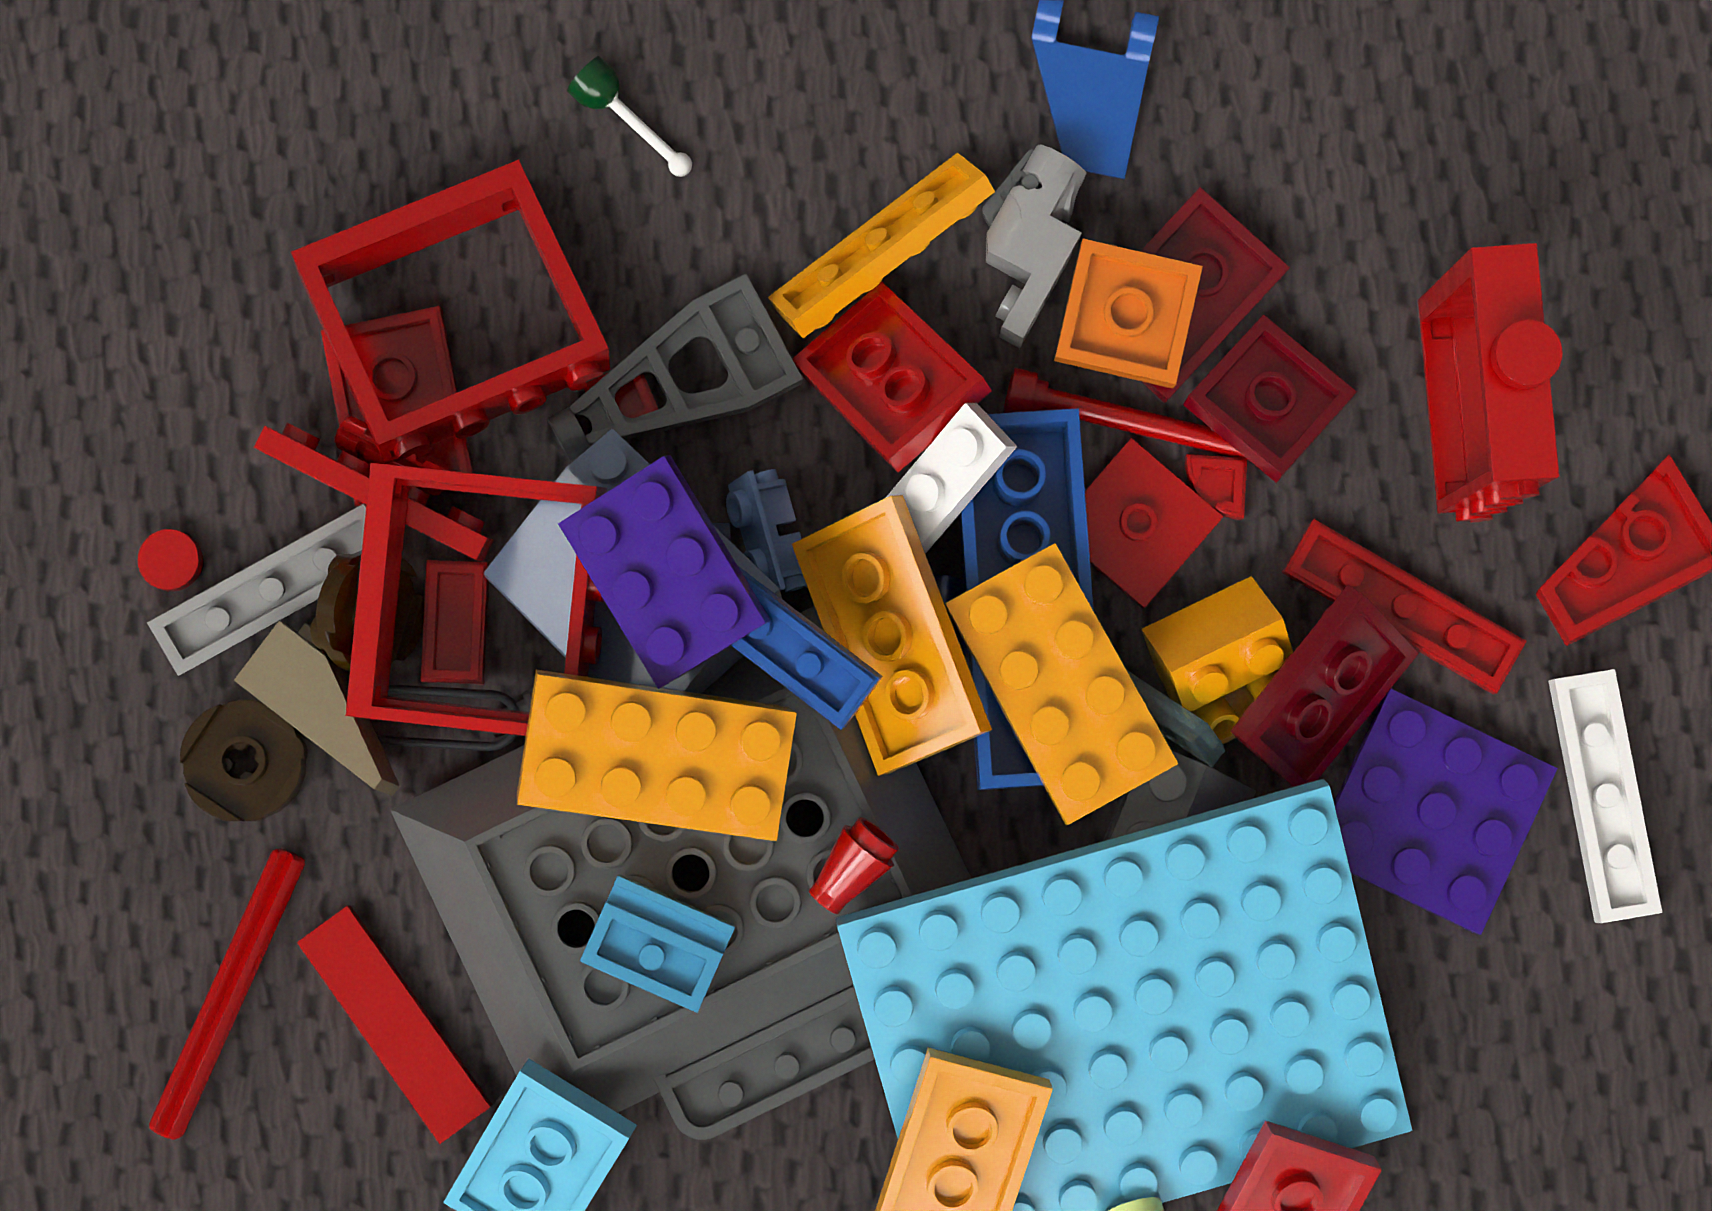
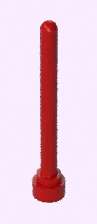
[1003,367,1249,461]

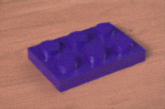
[558,455,771,689]

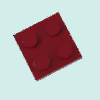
[1183,314,1357,483]

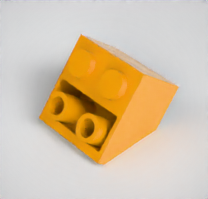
[1142,576,1293,755]

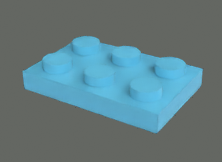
[443,1058,637,1211]

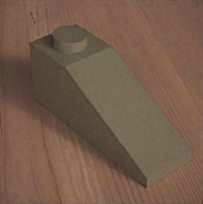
[234,621,400,796]

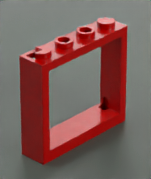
[291,160,610,464]
[1418,243,1559,523]
[345,463,607,736]

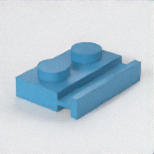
[580,874,736,1013]

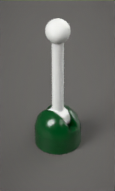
[567,56,692,177]

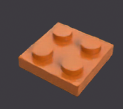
[1054,239,1203,389]

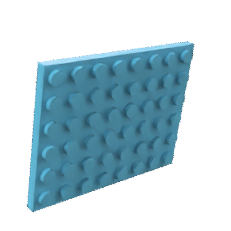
[835,779,1412,1211]

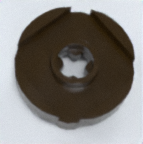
[310,550,424,671]
[180,700,308,821]

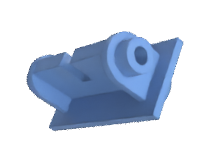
[726,469,807,592]

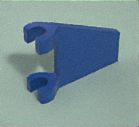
[1031,0,1159,179]

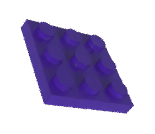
[1334,689,1558,935]

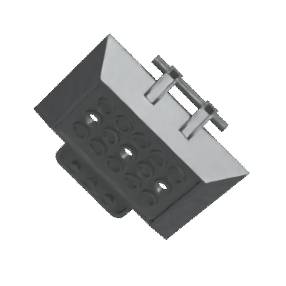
[390,606,972,1140]

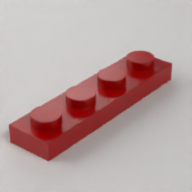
[253,422,494,562]

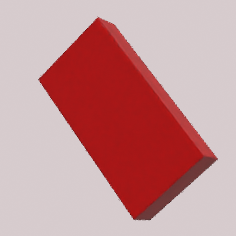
[421,560,490,685]

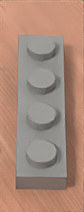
[147,504,366,676]

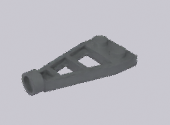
[547,274,803,461]

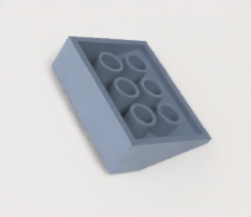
[484,429,782,694]

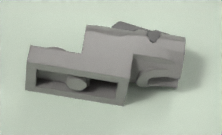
[982,144,1087,349]

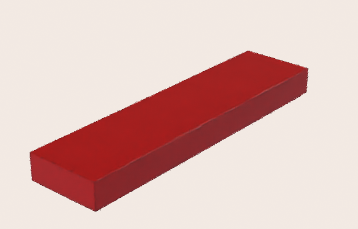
[1282,519,1527,695]
[297,905,493,1144]

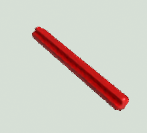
[149,848,305,1140]

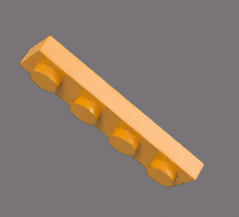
[768,152,995,339]

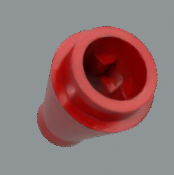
[809,817,899,914]

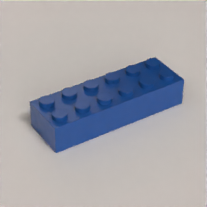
[958,408,1094,790]

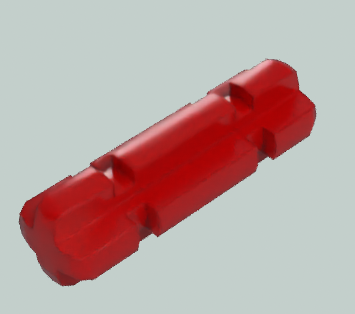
[334,416,452,495]

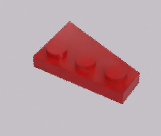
[1536,454,1712,646]

